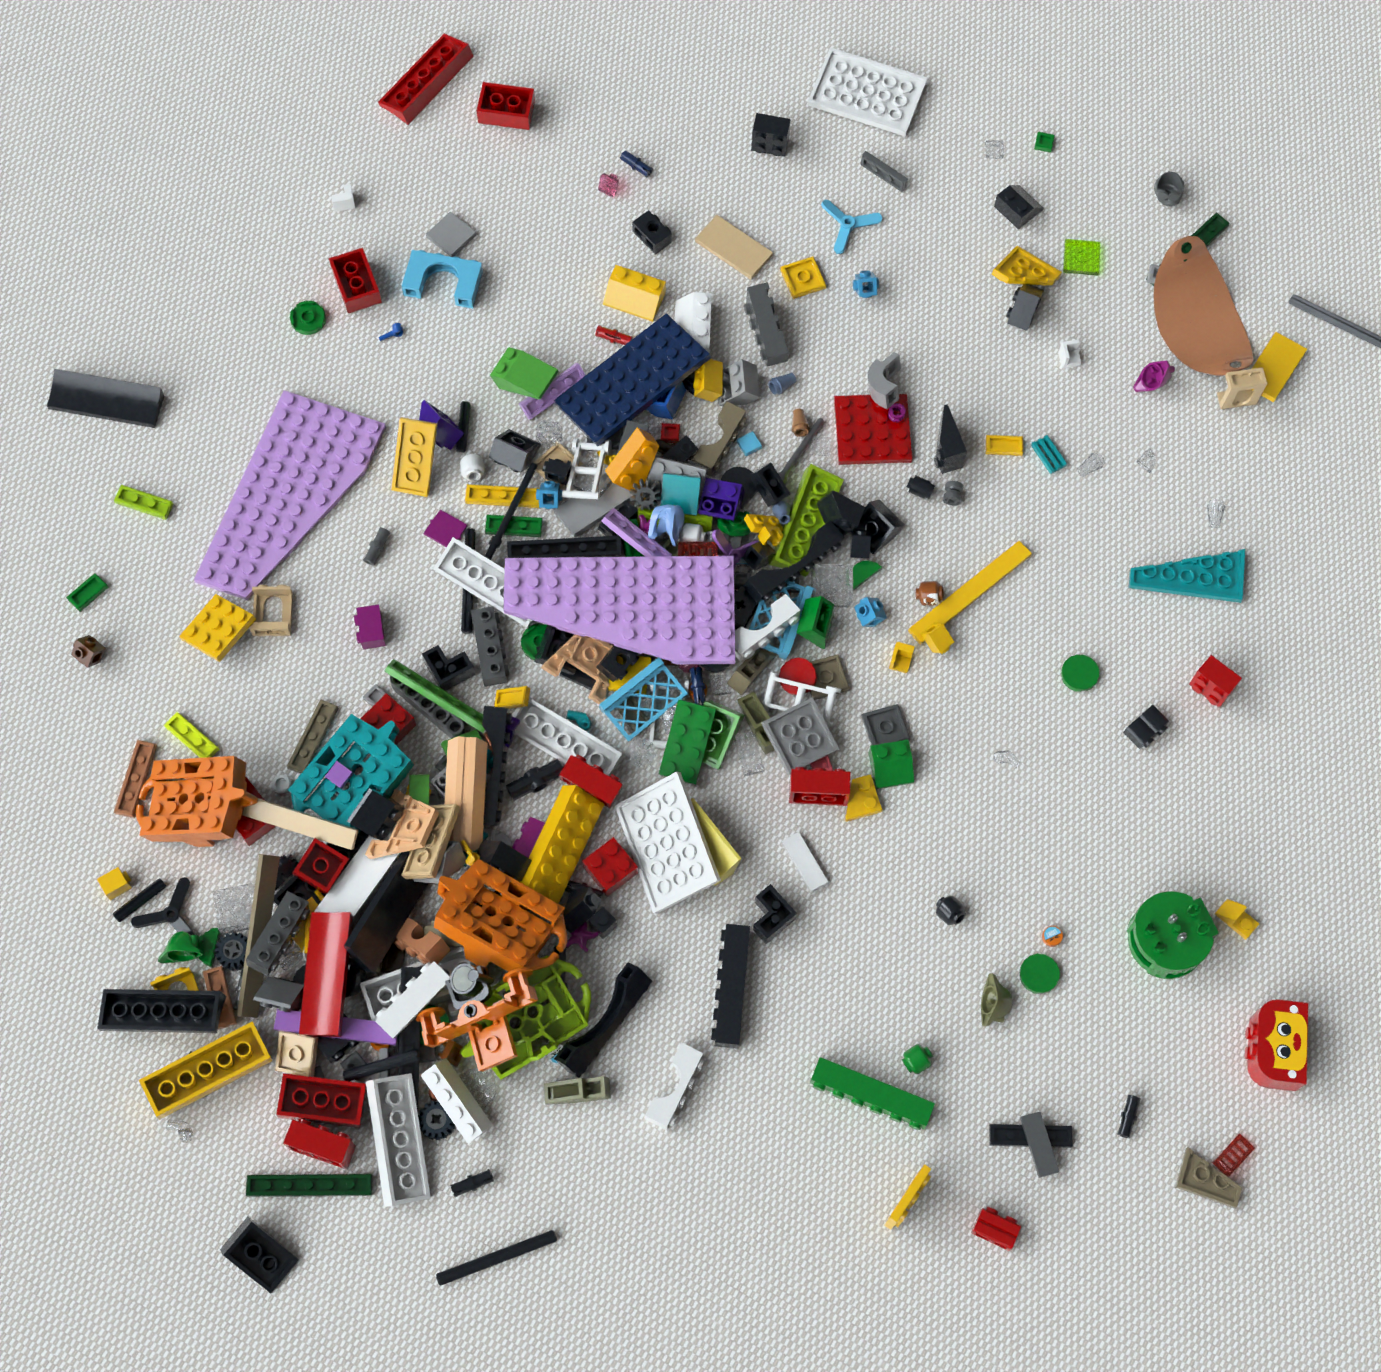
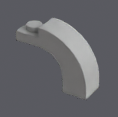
[868,352,901,409]

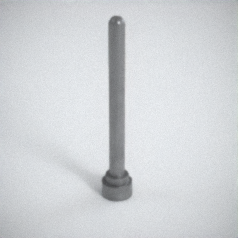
[778,418,824,485]

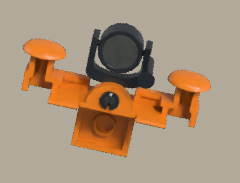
[416,963,538,1072]

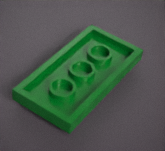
[659,699,717,785]

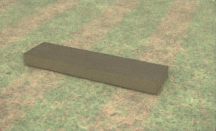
[286,699,339,774]

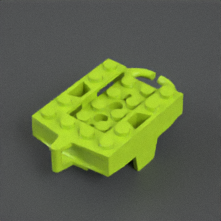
[458,955,591,1080]

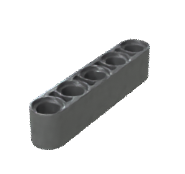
[390,675,465,738]

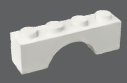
[735,594,800,662]
[645,1042,705,1130]

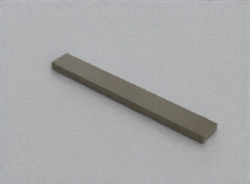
[237,854,280,1018]

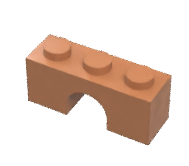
[394,917,451,965]

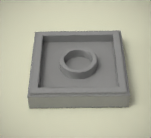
[426,211,476,257]

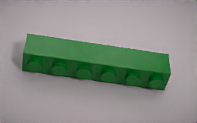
[810,1057,935,1130]

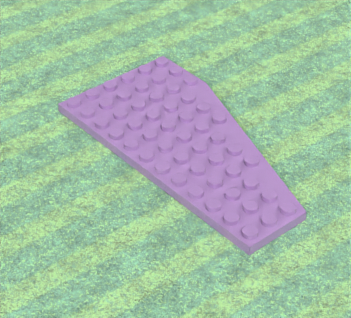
[194,390,386,600]
[504,556,735,664]

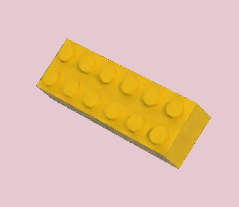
[519,785,605,904]
[139,1021,272,1120]

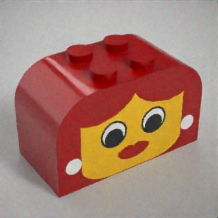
[1245,999,1308,1091]

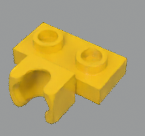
[744,514,784,547]

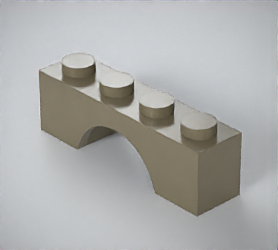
[692,401,747,477]

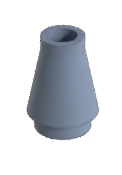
[768,373,796,395]
[772,501,791,524]

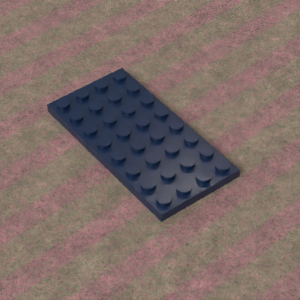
[554,313,711,447]

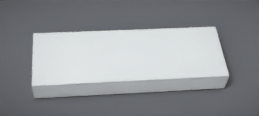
[781,832,828,893]

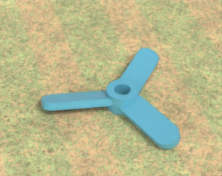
[821,200,882,254]

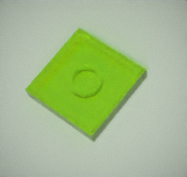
[1063,239,1100,276]

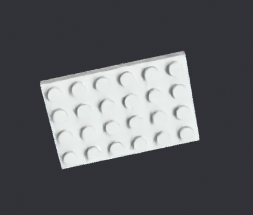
[807,47,928,136]
[615,772,721,914]

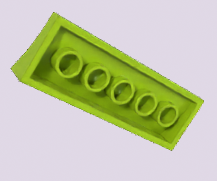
[769,464,844,577]

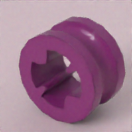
[888,403,905,422]

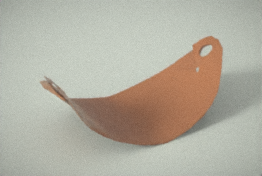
[1153,236,1254,376]

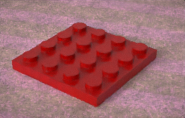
[834,394,912,465]

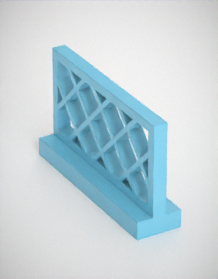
[749,581,814,660]
[599,657,688,742]

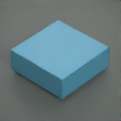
[737,431,762,456]

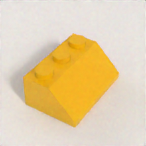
[603,265,666,322]

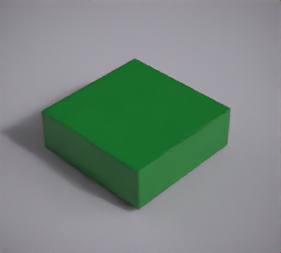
[1034,132,1055,153]

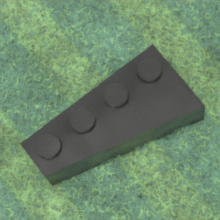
[744,282,789,367]

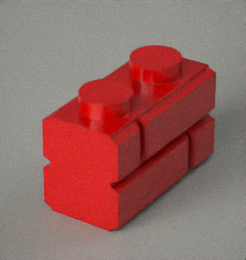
[971,1207,1021,1251]

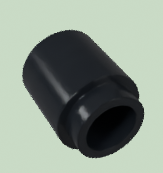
[906,475,935,499]

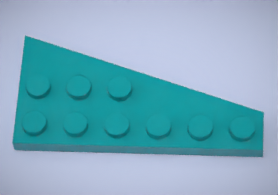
[1128,549,1245,603]

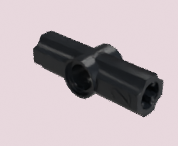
[506,759,563,801]

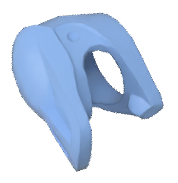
[648,504,684,546]

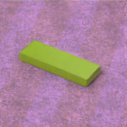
[114,485,174,520]

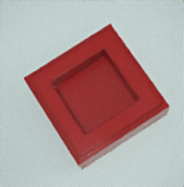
[661,423,680,443]

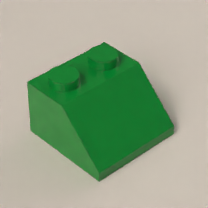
[868,740,914,789]

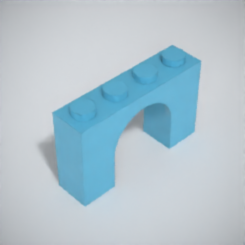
[402,250,483,309]

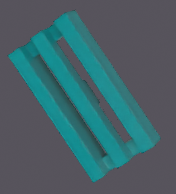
[1031,435,1067,474]

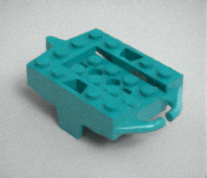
[288,714,414,840]

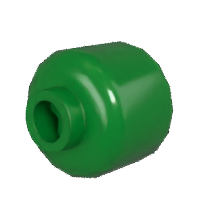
[902,1044,933,1074]

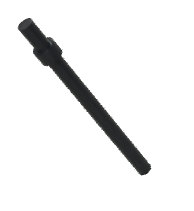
[484,463,538,560]

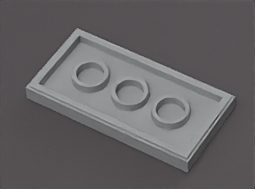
[553,474,633,537]

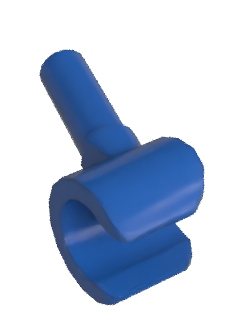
[379,323,403,341]

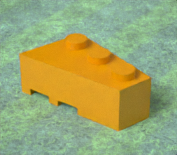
[605,427,659,491]

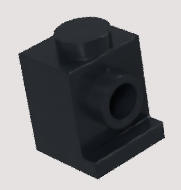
[542,458,572,485]

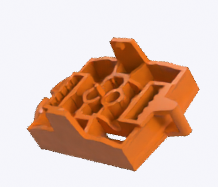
[136,756,258,847]
[434,859,567,972]

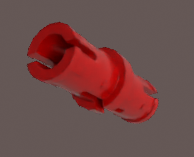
[595,325,633,345]

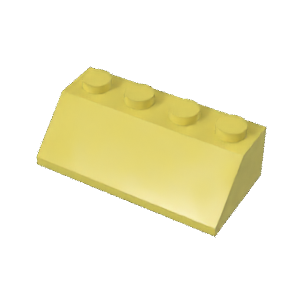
[691,798,741,886]

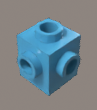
[853,270,879,298]
[536,481,563,509]
[854,596,887,627]

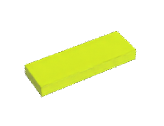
[164,712,220,758]

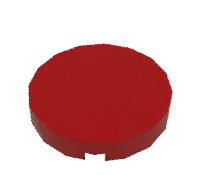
[779,657,817,696]

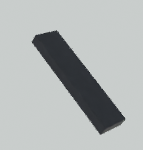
[989,1124,1073,1148]

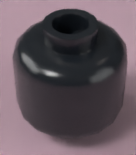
[936,896,966,925]

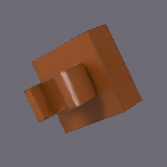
[438,1040,463,1067]

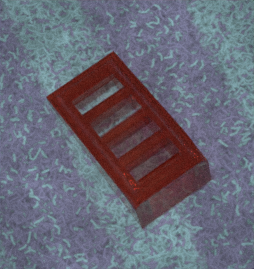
[678,542,718,556]
[1212,1133,1255,1177]

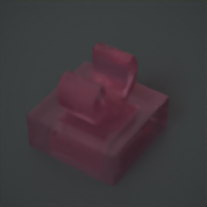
[598,173,619,197]

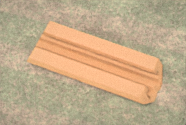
[445,736,488,852]

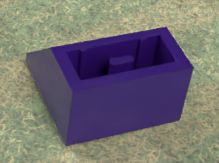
[698,478,745,521]

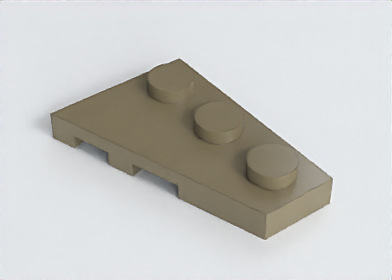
[1175,1147,1242,1209]

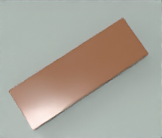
[203,966,237,1030]

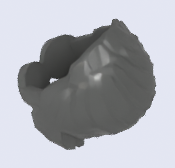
[1154,171,1185,207]

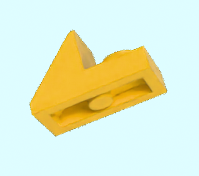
[1215,899,1259,940]

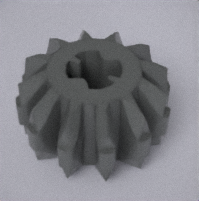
[630,479,661,511]

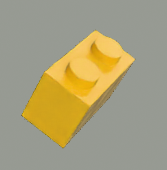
[693,359,723,402]

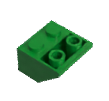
[796,596,834,649]

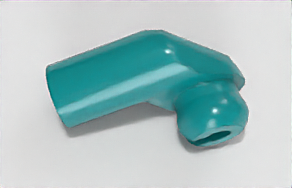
[566,710,592,731]

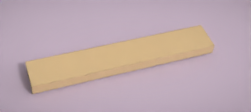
[242,798,358,850]

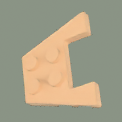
[541,634,613,704]
[365,789,439,859]

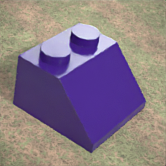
[419,400,464,450]

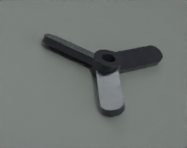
[131,877,198,936]

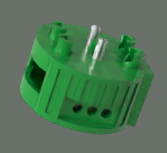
[1126,891,1219,979]

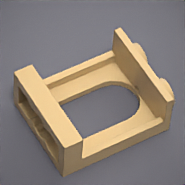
[1217,368,1267,409]
[250,585,293,636]

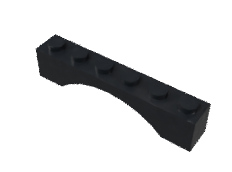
[743,521,845,604]
[482,706,512,826]
[554,962,653,1078]

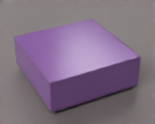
[325,761,354,789]

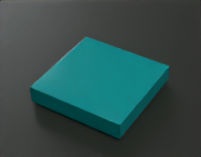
[660,473,701,515]

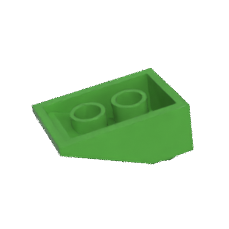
[490,347,559,400]
[702,700,745,770]

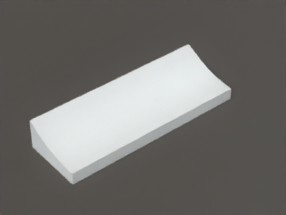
[433,537,534,628]
[512,697,625,776]
[314,822,401,928]
[366,1073,431,1207]

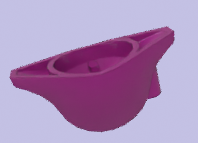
[1133,360,1175,392]

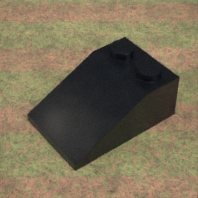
[934,404,967,474]
[220,1216,299,1294]

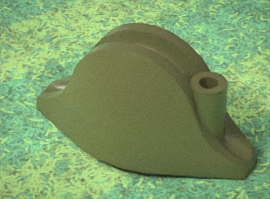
[981,973,1013,1026]

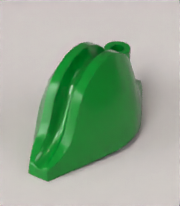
[158,931,204,964]

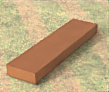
[114,740,157,818]

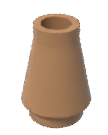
[792,409,810,437]

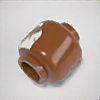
[916,581,944,606]

